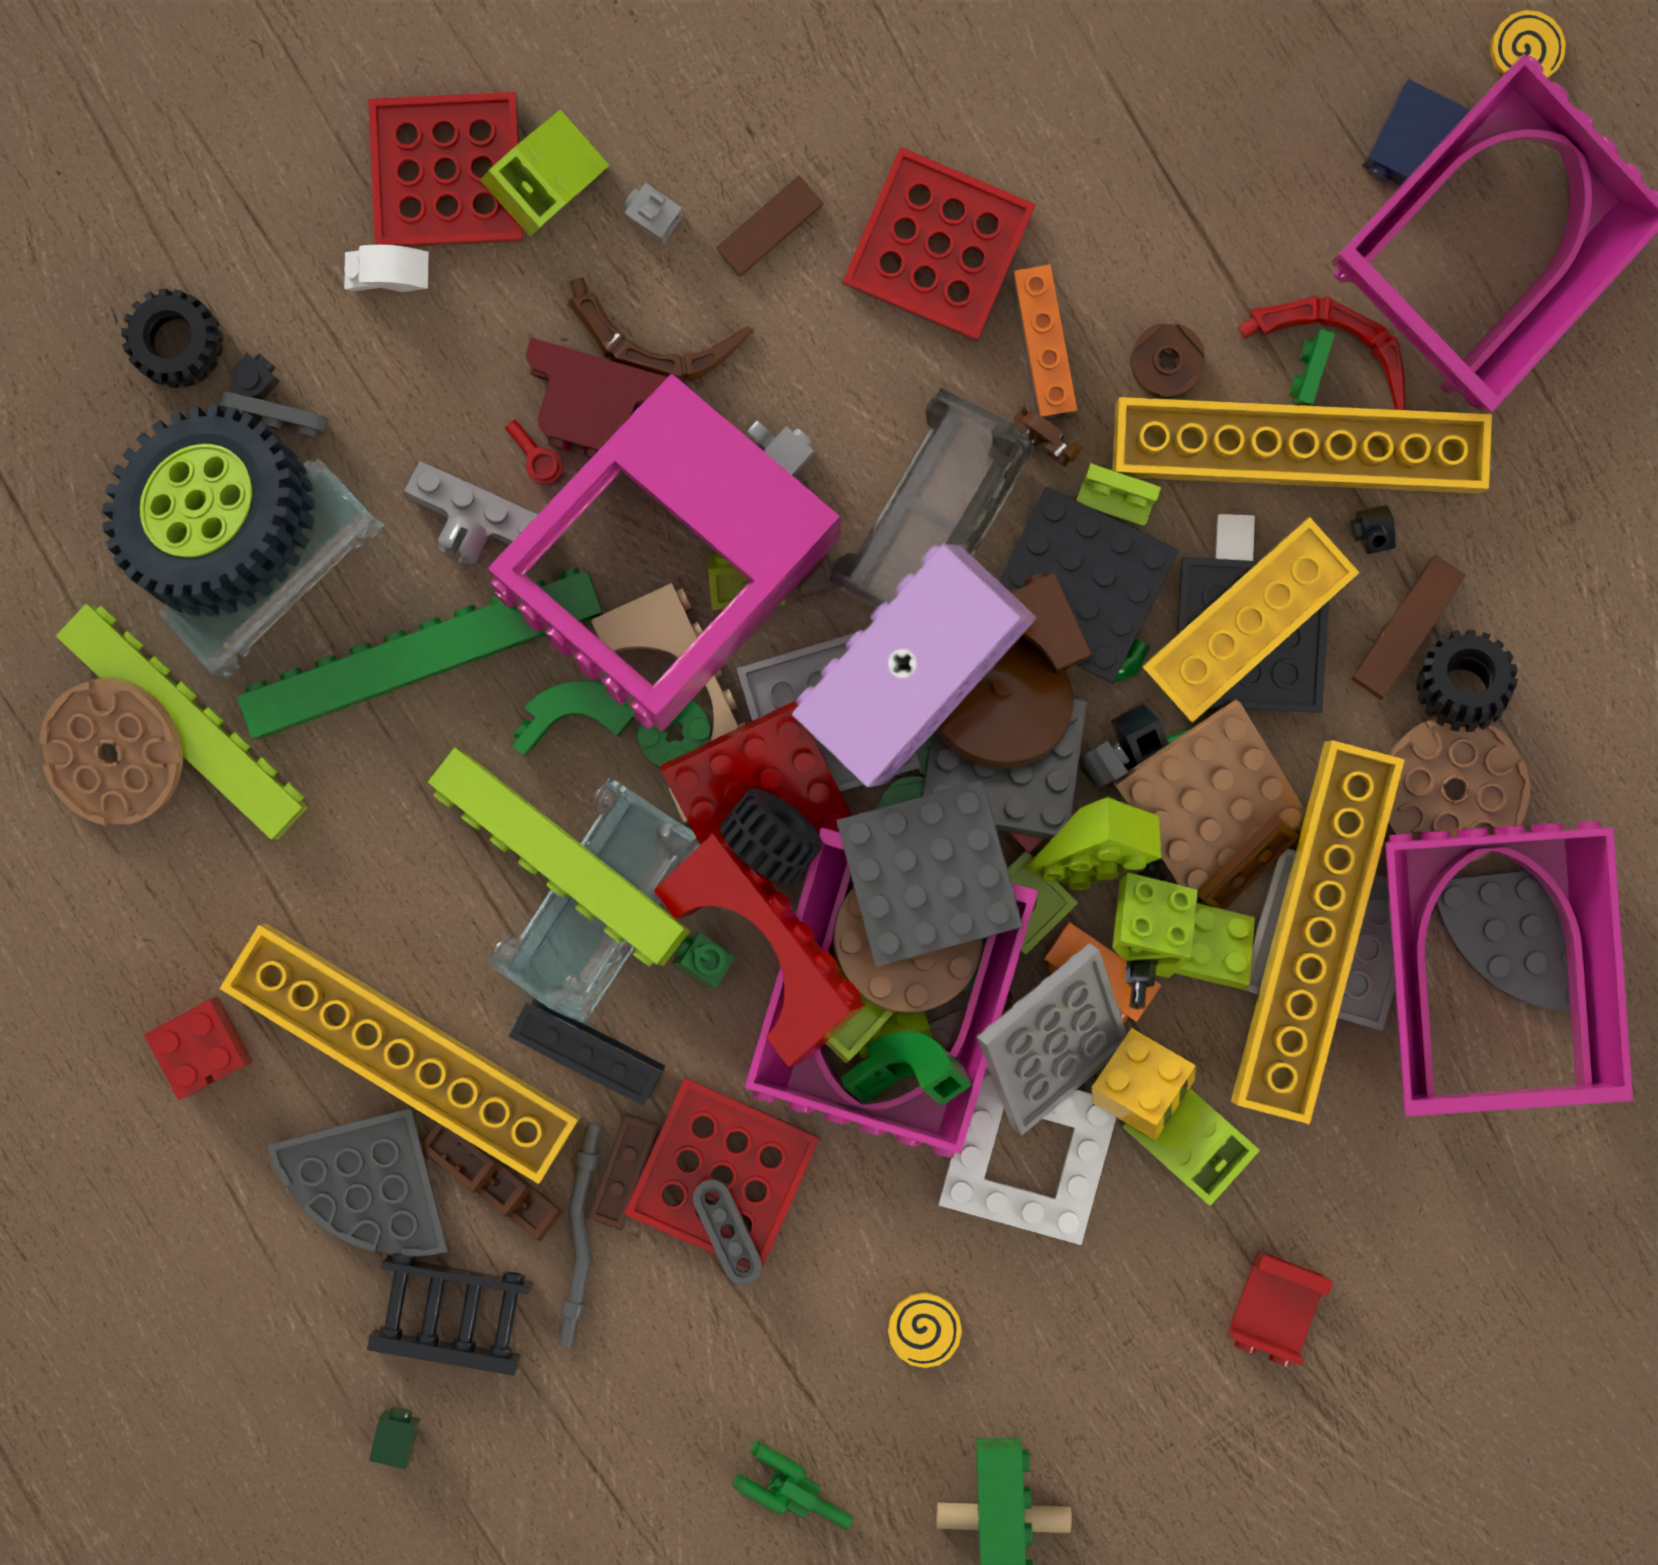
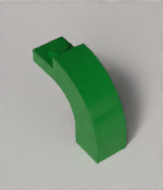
[512,681,635,756]
[841,1031,972,1106]

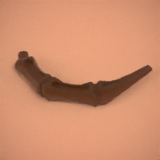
[568,278,754,382]

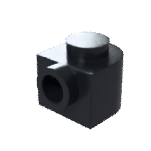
[230,353,280,400]
[1351,505,1396,554]

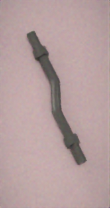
[558,1122,602,1348]

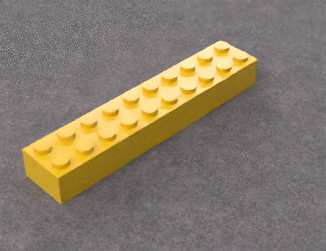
[1112,397,1492,494]
[1231,740,1405,1124]
[219,924,581,1184]

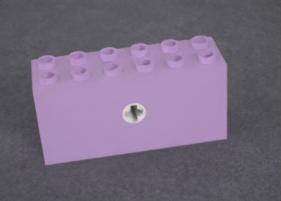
[792,544,1037,787]

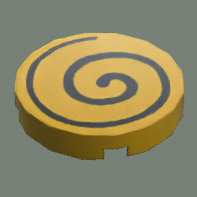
[1490,10,1566,78]
[888,1292,962,1368]

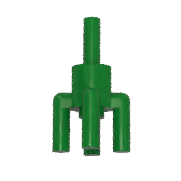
[732,1440,853,1530]

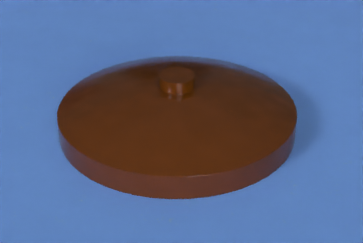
[934,637,1073,768]

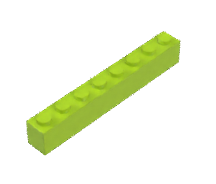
[56,604,308,840]
[427,747,691,967]

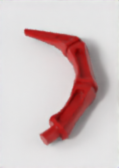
[1237,295,1406,410]

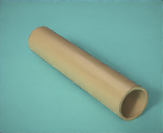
[936,1502,1072,1533]

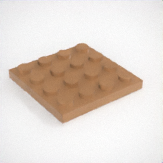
[1112,700,1306,898]

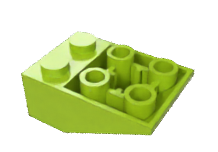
[480,109,610,237]
[1027,797,1161,890]
[1122,1089,1260,1206]

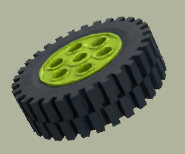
[102,406,315,617]

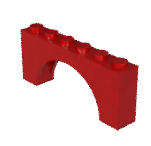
[653,832,866,1067]

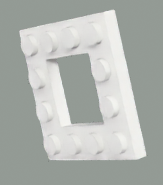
[938,1065,1116,1245]

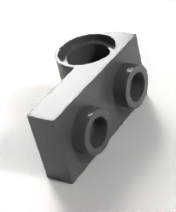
[1079,739,1130,790]

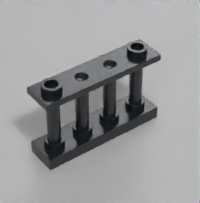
[509,998,666,1106]
[367,1253,533,1376]

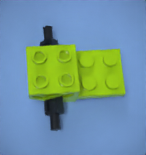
[1112,859,1255,1009]

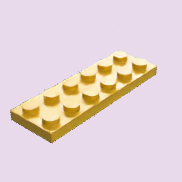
[1142,517,1359,723]

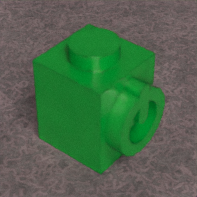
[671,932,736,988]

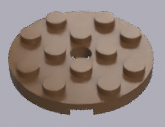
[39,678,183,825]
[1388,718,1530,862]
[833,887,982,1014]

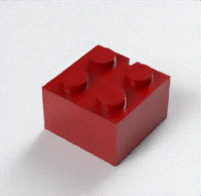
[143,997,253,1101]

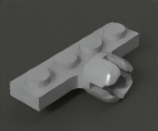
[404,461,538,565]

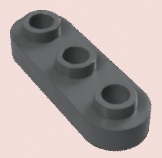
[217,391,329,439]
[693,1178,762,1285]

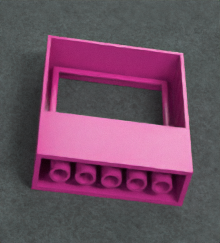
[487,373,841,733]

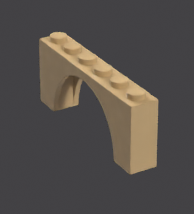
[591,583,745,823]

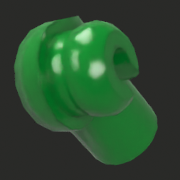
[1115,639,1150,682]

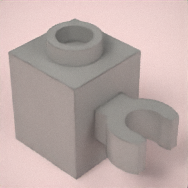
[624,183,684,245]
[747,421,814,477]

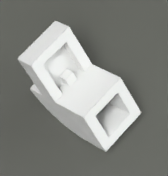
[344,245,429,292]

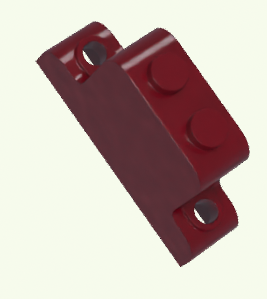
[526,338,667,458]

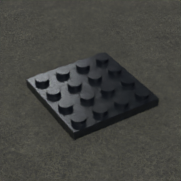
[999,487,1179,684]
[1173,557,1329,713]

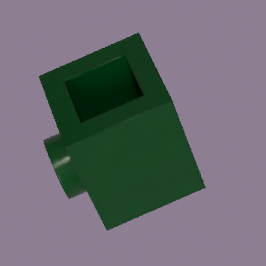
[369,1407,421,1469]

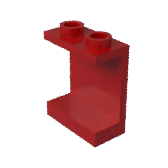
[1227,1250,1333,1367]

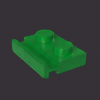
[1288,329,1335,406]

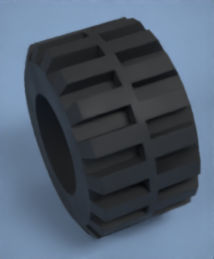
[121,288,223,388]
[1416,629,1518,732]
[720,788,823,885]

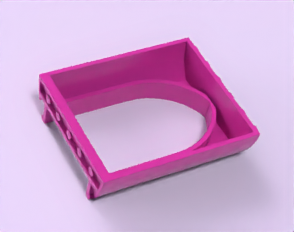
[1332,54,1658,412]
[1385,821,1633,1116]
[745,827,1038,1158]

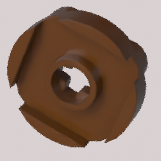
[1130,323,1205,399]
[1012,406,1082,467]

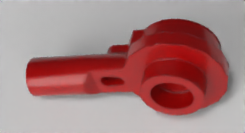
[505,420,563,485]

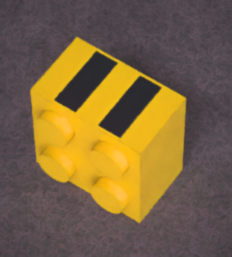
[1092,1028,1196,1141]

